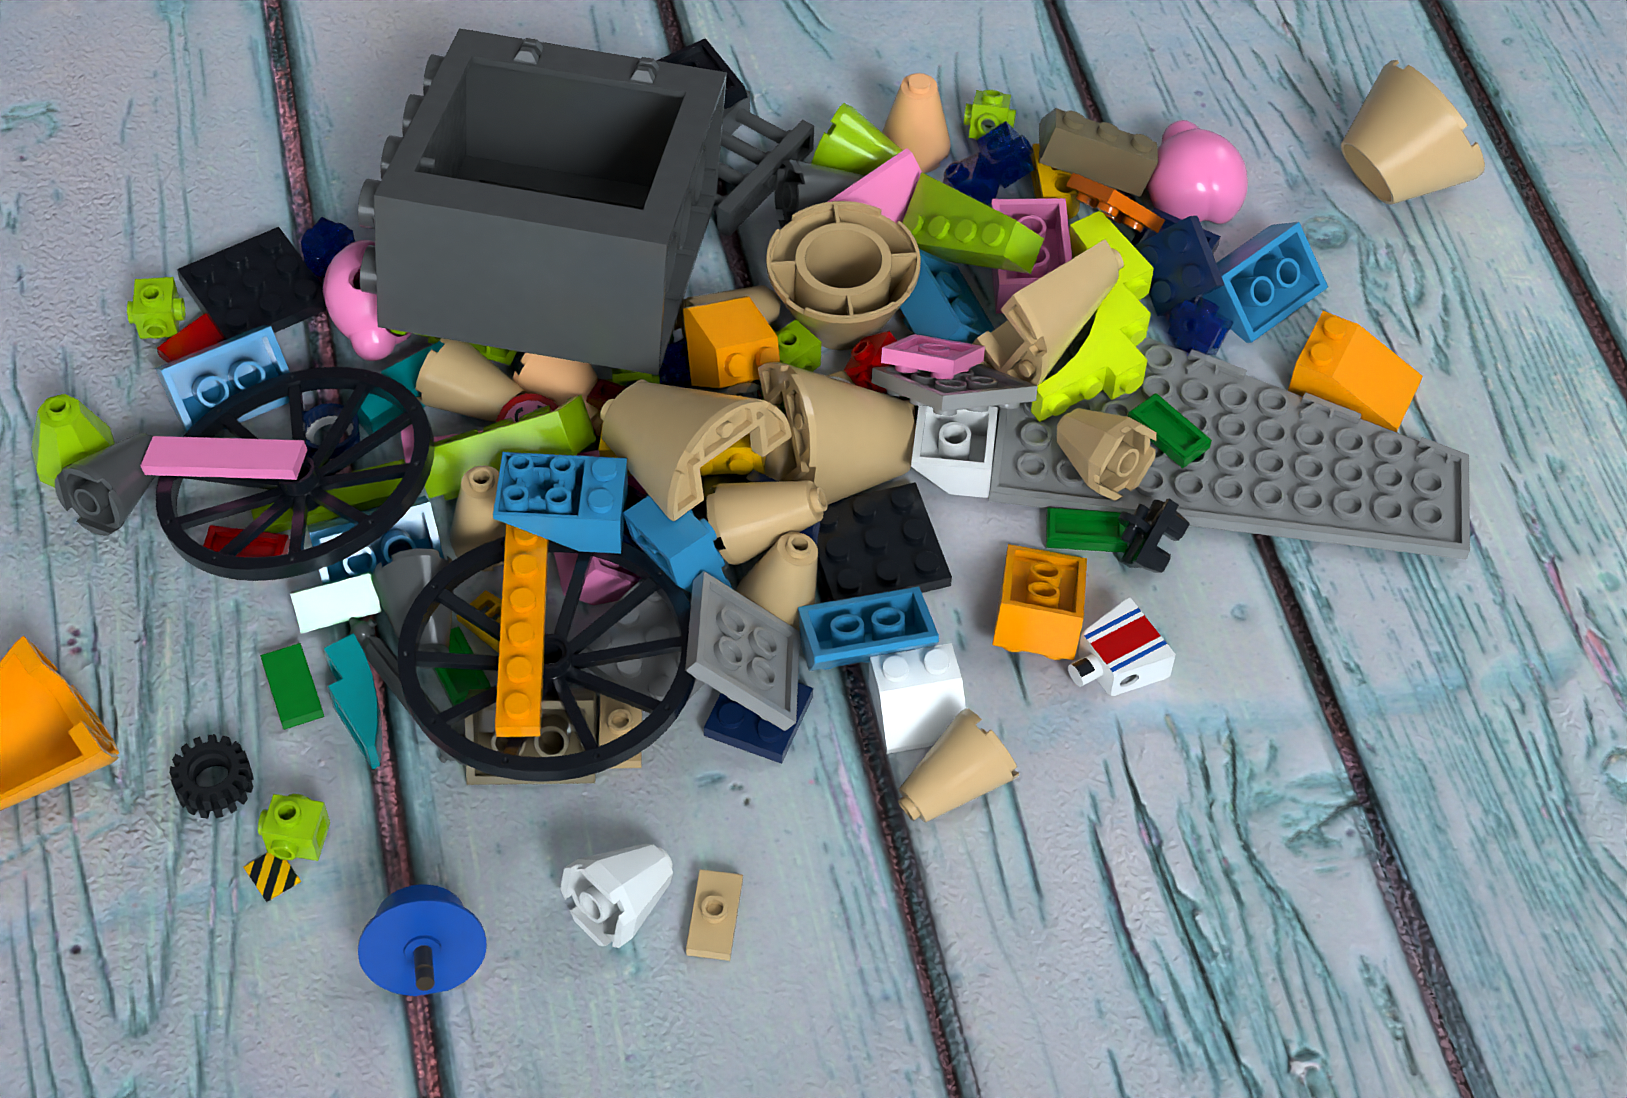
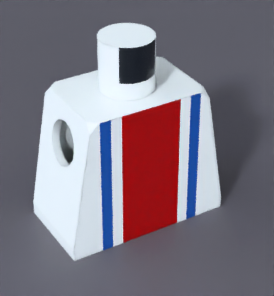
[1068,597,1176,696]

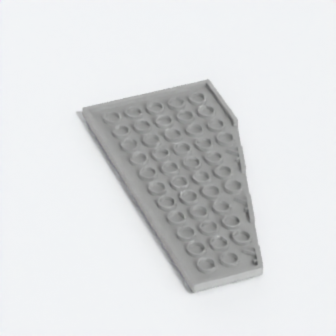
[989,319,1470,560]

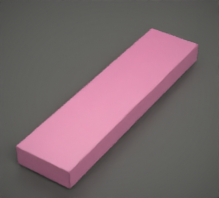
[140,436,307,480]

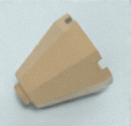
[1057,408,1157,501]

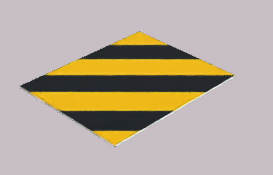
[243,853,301,902]

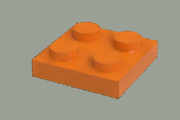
[1066,173,1165,233]

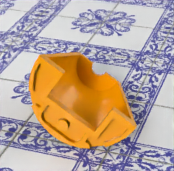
[0,635,119,811]

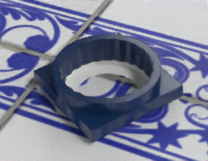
[304,403,361,459]

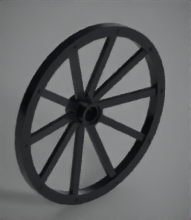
[156,367,435,581]
[397,537,696,782]

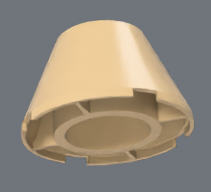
[1341,60,1485,205]
[766,201,921,350]

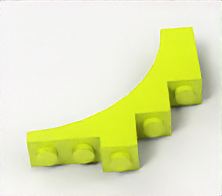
[1031,210,1154,422]

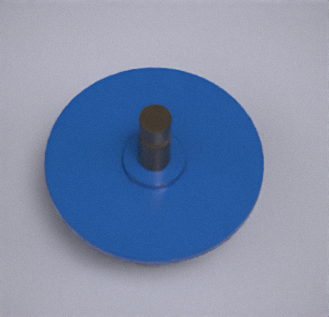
[358,884,487,996]

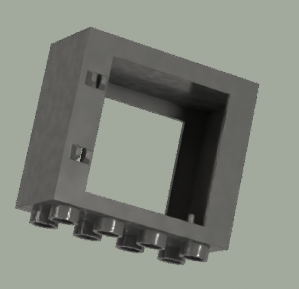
[358,28,727,375]

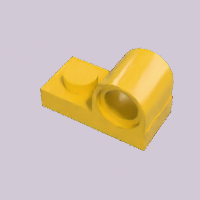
[1029,143,1080,219]

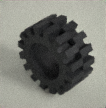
[169,734,254,819]

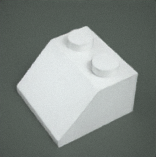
[911,406,998,498]
[868,643,966,754]

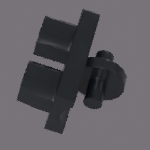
[1117,499,1190,573]

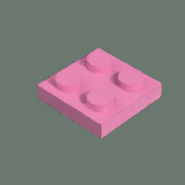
[881,334,985,379]

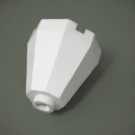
[560,844,673,948]

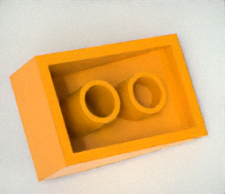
[1288,311,1423,432]
[992,544,1087,660]

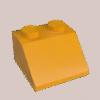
[683,296,780,388]

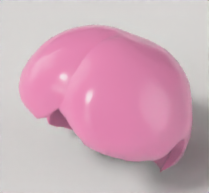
[1146,120,1248,224]
[323,240,412,361]

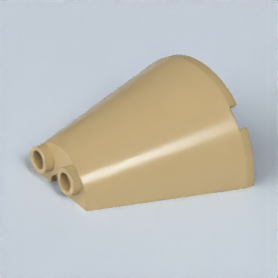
[972,239,1124,386]
[758,362,916,505]
[600,379,792,521]

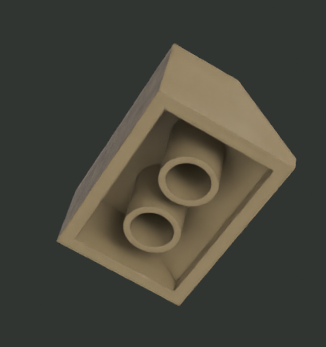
[1039,108,1158,197]
[465,688,597,785]

